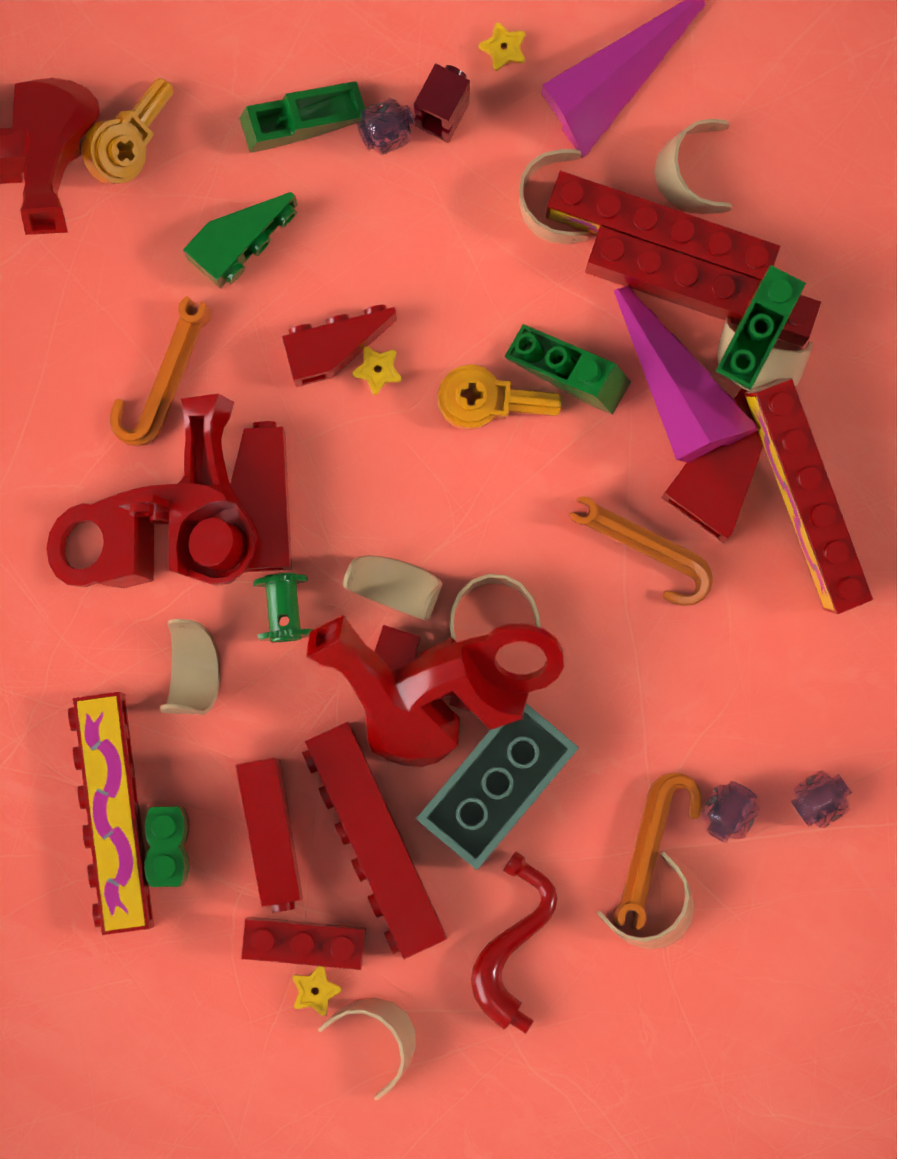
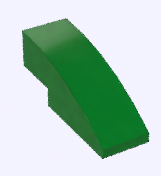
[239,81,368,153]

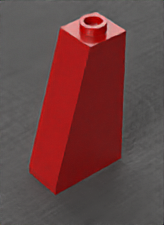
[661,388,763,543]
[230,421,292,573]
[235,758,303,913]

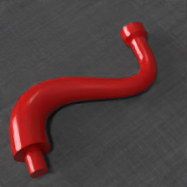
[471,851,558,1034]

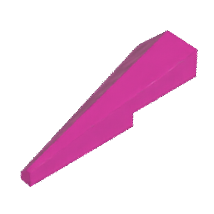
[541,0,706,158]
[614,286,759,463]

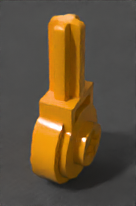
[82,78,174,184]
[437,364,562,430]

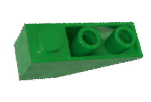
[183,192,298,289]
[715,265,806,390]
[504,324,631,415]

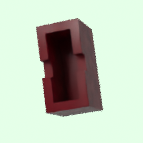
[414,63,470,143]

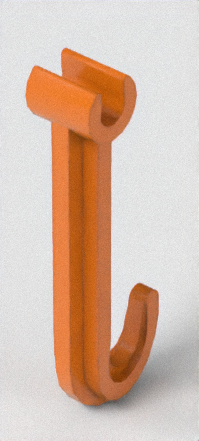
[109,296,212,447]
[569,496,713,606]
[613,773,702,930]

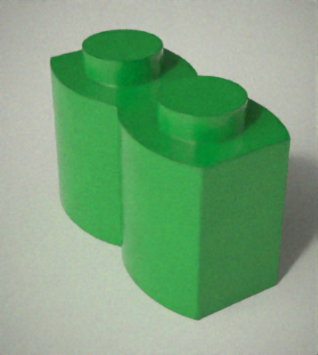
[145,807,190,887]

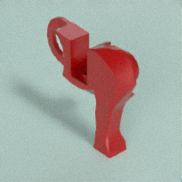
[0,78,100,235]
[46,393,258,588]
[306,614,564,767]

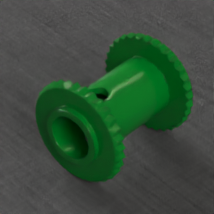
[253,573,313,643]

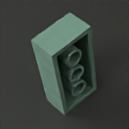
[416,703,579,870]

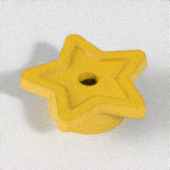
[478,22,526,71]
[352,347,402,395]
[292,966,342,1016]

